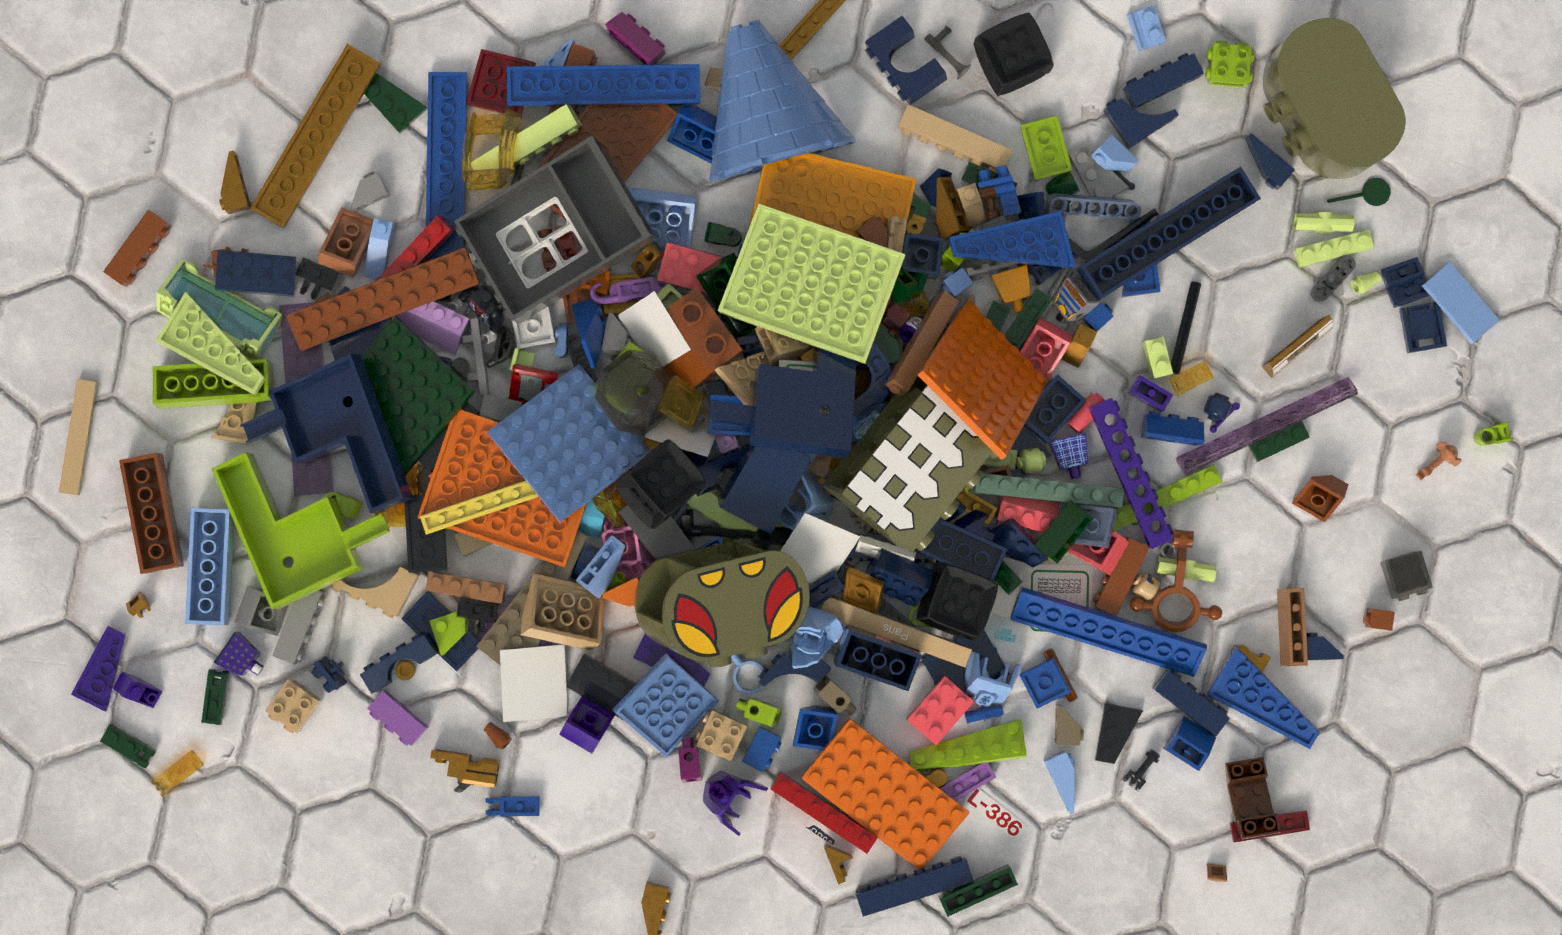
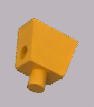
[990,265,1031,313]

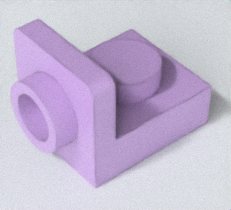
[715,434,739,453]

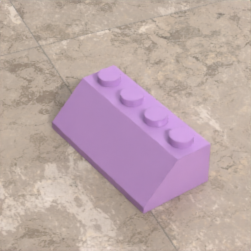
[391,301,471,355]

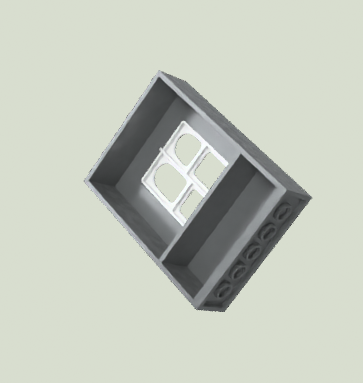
[454,136,657,323]

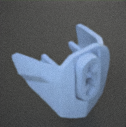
[778,471,835,531]
[792,606,845,669]
[964,651,1022,706]

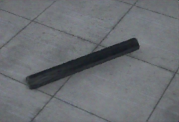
[1171,282,1201,375]

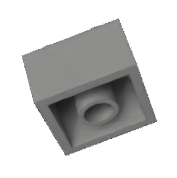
[234,586,288,636]

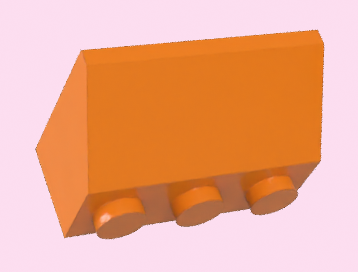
[602,577,640,607]

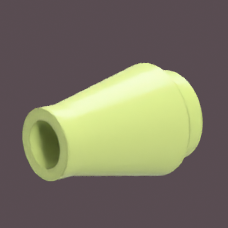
[1351,271,1381,294]

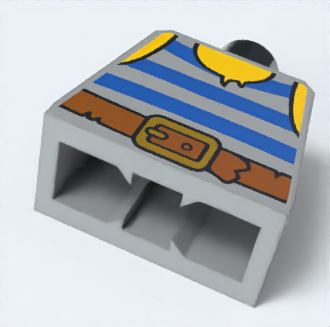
[1054,277,1100,324]

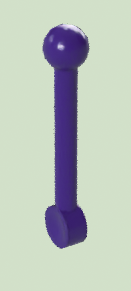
[1210,402,1240,433]

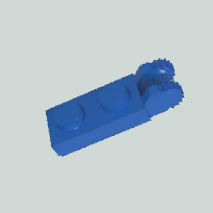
[486,796,540,816]

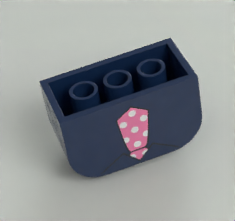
[833,624,922,691]

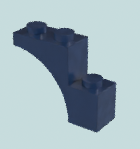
[758,653,832,687]

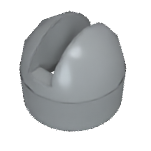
[1159,542,1176,558]

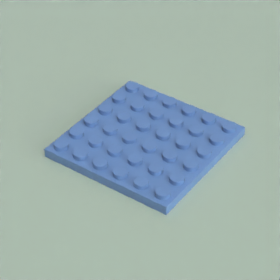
[487,364,651,523]

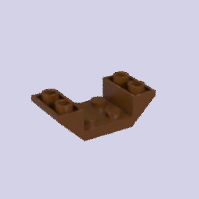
[1225,757,1281,839]

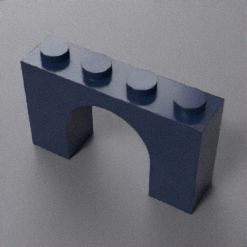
[865,16,947,105]

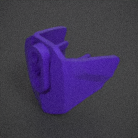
[703,770,768,836]

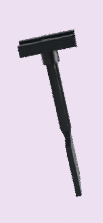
[682,509,793,545]

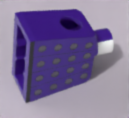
[214,632,264,676]

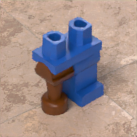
[978,165,1021,220]

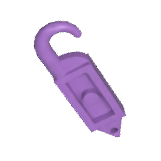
[590,277,666,304]

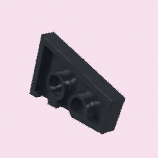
[1095,703,1143,764]

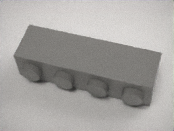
[272,590,326,664]

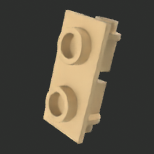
[886,216,908,253]

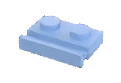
[1127,6,1166,51]

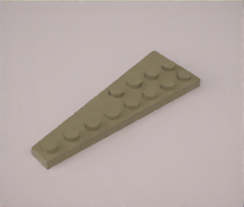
[476,530,587,666]

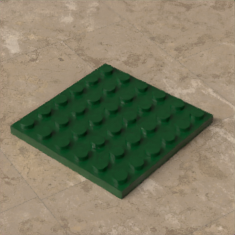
[344,316,476,476]

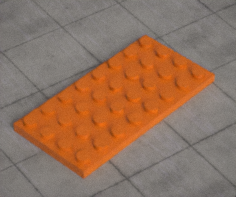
[801,717,970,869]

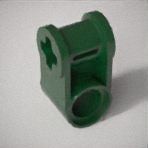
[704,222,742,247]

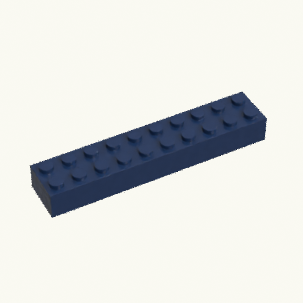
[1076,166,1261,300]

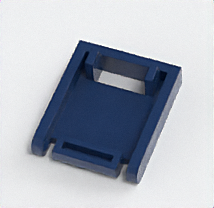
[1399,302,1447,354]

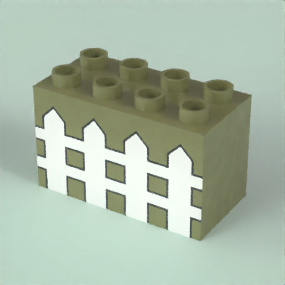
[822,376,998,552]

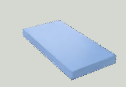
[1422,262,1499,344]

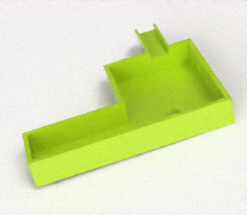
[212,452,390,610]

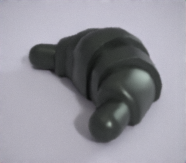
[486,326,517,368]

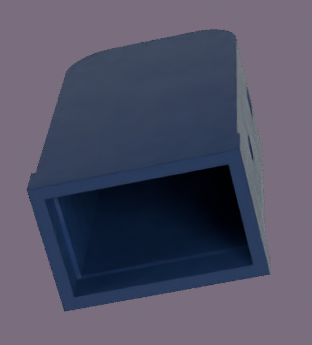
[718,445,810,534]

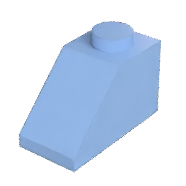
[1091,135,1139,172]

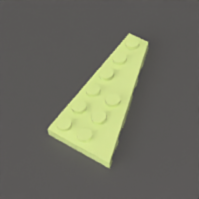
[155,292,266,396]

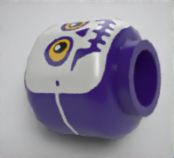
[899,317,922,344]

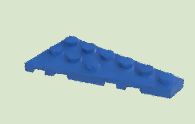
[949,211,1075,268]
[1207,646,1320,749]

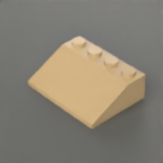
[521,574,604,650]

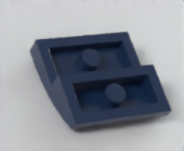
[1381,257,1430,308]

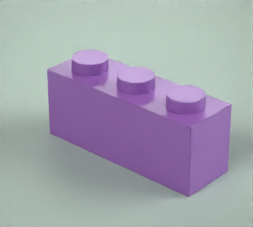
[367,690,429,746]

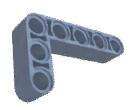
[1045,193,1141,224]

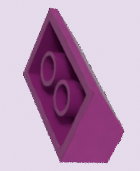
[605,12,666,65]

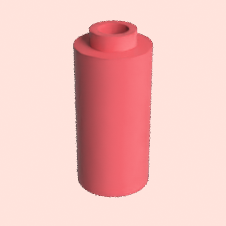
[1066,393,1105,434]

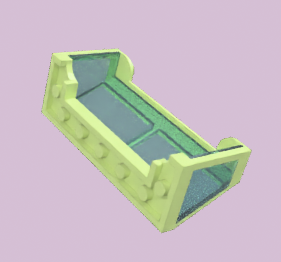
[156,259,282,360]

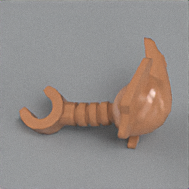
[1416,442,1462,480]

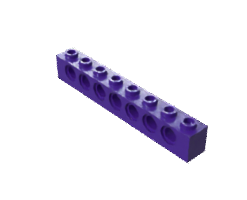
[1088,398,1174,549]

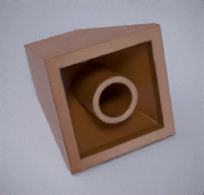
[1292,475,1349,522]

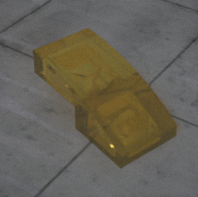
[1169,360,1214,396]

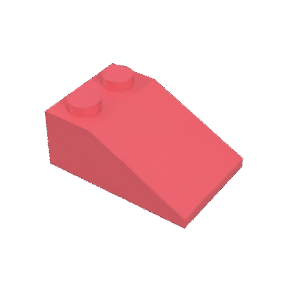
[1020,317,1073,381]
[1067,531,1129,575]

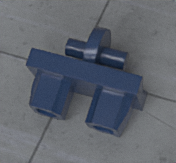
[311,656,347,693]

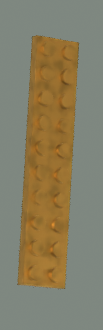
[250,43,381,228]

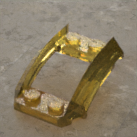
[462,108,522,191]

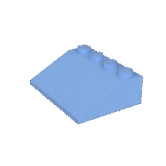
[627,187,697,254]

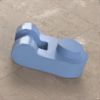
[554,323,568,358]

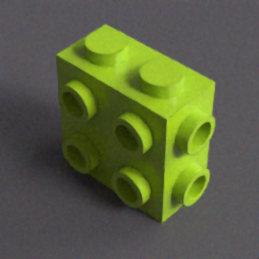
[1205,41,1254,88]

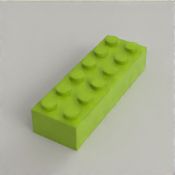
[153,359,273,409]

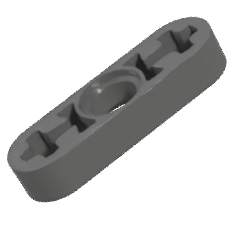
[1311,256,1356,302]

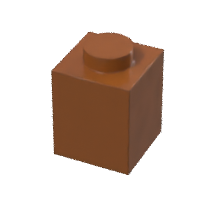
[1363,608,1395,631]

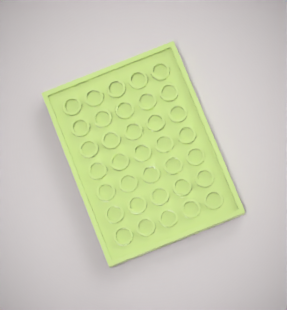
[718,204,905,364]

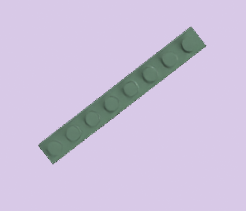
[968,473,1124,508]

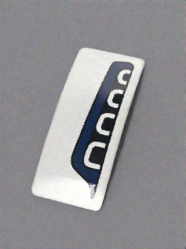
[803,816,841,847]

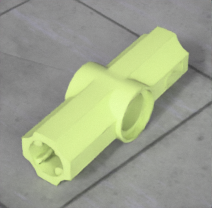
[1294,212,1355,233]
[1156,557,1217,582]

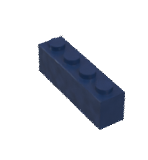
[1123,53,1204,109]
[1152,670,1230,736]

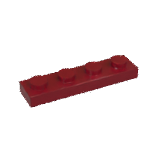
[1230,810,1310,843]

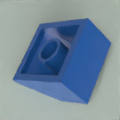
[793,705,838,750]

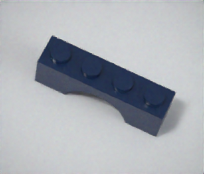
[696,443,750,497]
[360,632,440,694]

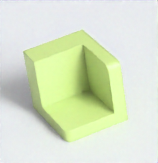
[657,283,683,308]
[510,348,535,372]

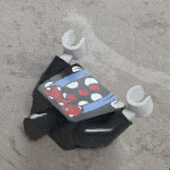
[448,285,505,345]

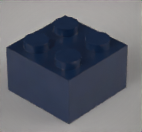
[902,233,944,280]

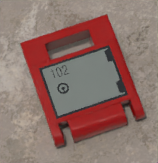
[508,364,559,404]

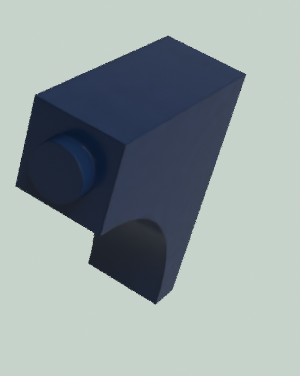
[1103,98,1179,149]

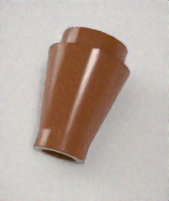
[483,722,512,750]

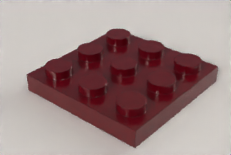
[466,49,536,119]

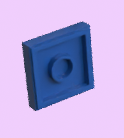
[1019,657,1072,709]

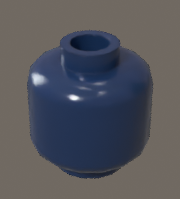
[1203,392,1232,422]

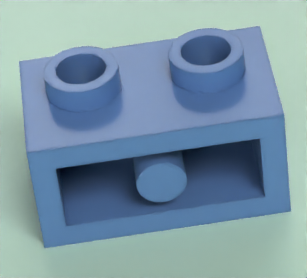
[941,267,973,298]

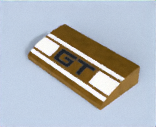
[1262,315,1333,378]

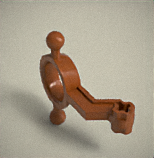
[1130,529,1223,632]

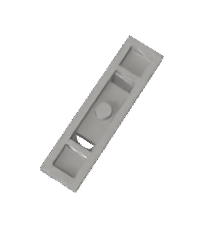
[462,318,490,396]

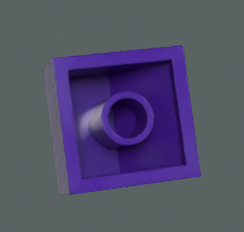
[559,696,615,754]

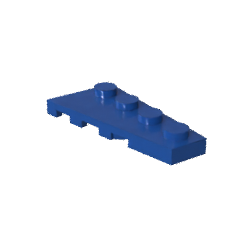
[1122,218,1161,298]

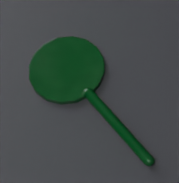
[1327,178,1391,206]

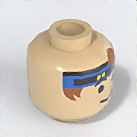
[1132,573,1161,601]

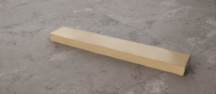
[59,379,98,495]

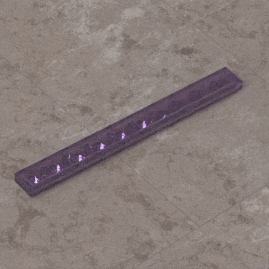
[1176,377,1358,475]

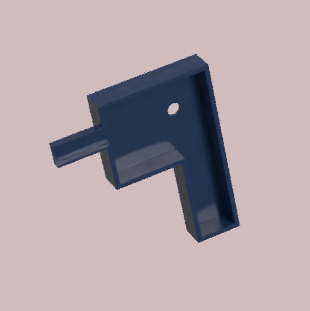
[708,346,857,458]
[240,354,413,513]

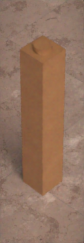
[885,290,959,396]

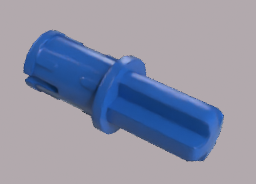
[965,704,1004,724]

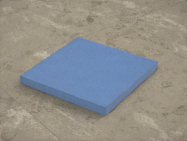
[612,653,719,757]

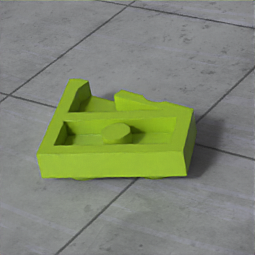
[430,612,467,656]

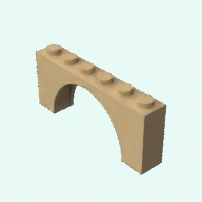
[331,566,420,618]

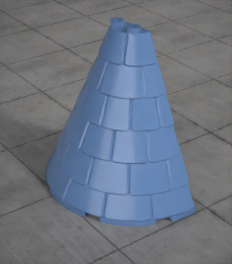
[709,20,856,182]

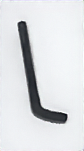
[1069,208,1158,260]

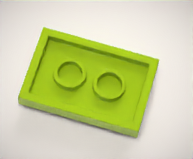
[1020,115,1072,181]

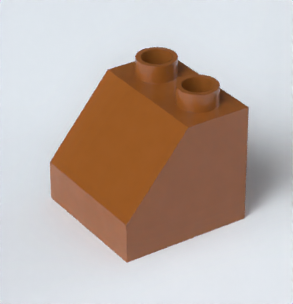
[659,287,744,399]

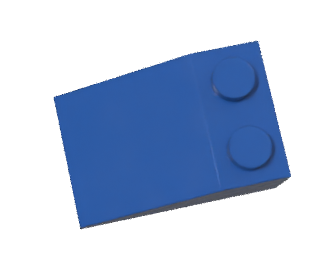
[572,299,607,369]

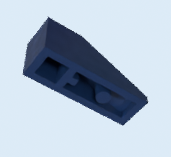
[1245,133,1295,190]

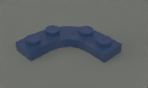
[853,341,891,421]

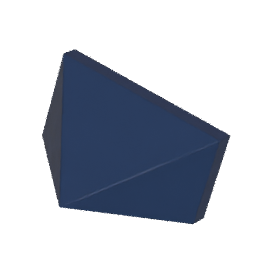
[920,168,952,207]

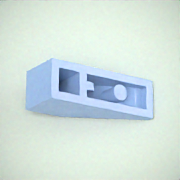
[364,218,396,279]
[576,535,625,598]
[1043,750,1075,814]

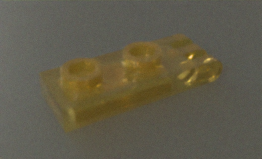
[151,750,204,797]

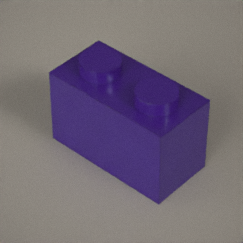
[1128,375,1173,412]

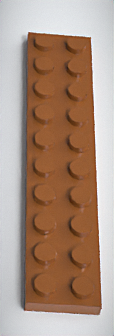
[286,247,480,351]

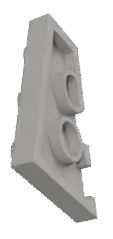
[965,261,1021,282]

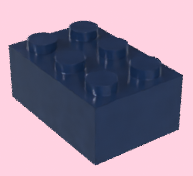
[1024,374,1086,444]
[865,548,934,606]

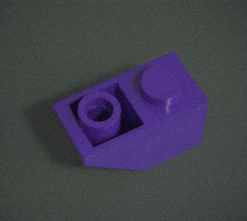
[113,671,163,708]

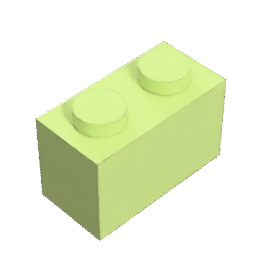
[1142,336,1173,380]

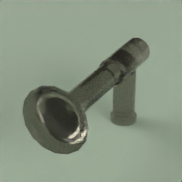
[924,26,971,80]

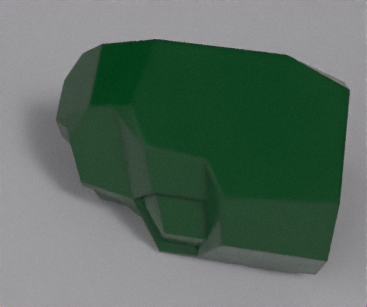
[1045,172,1080,195]

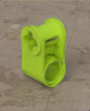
[1473,421,1514,446]
[324,492,363,521]

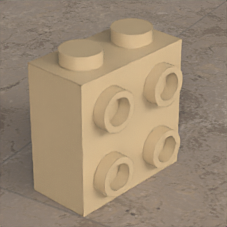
[755,326,810,363]
[265,678,322,733]
[695,709,747,762]

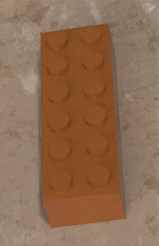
[119,453,184,574]

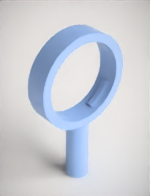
[731,654,764,694]

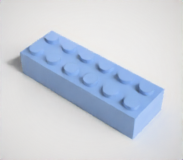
[185,508,234,625]

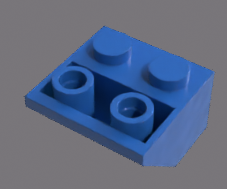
[1163,716,1216,771]

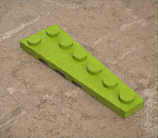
[909,719,1027,771]

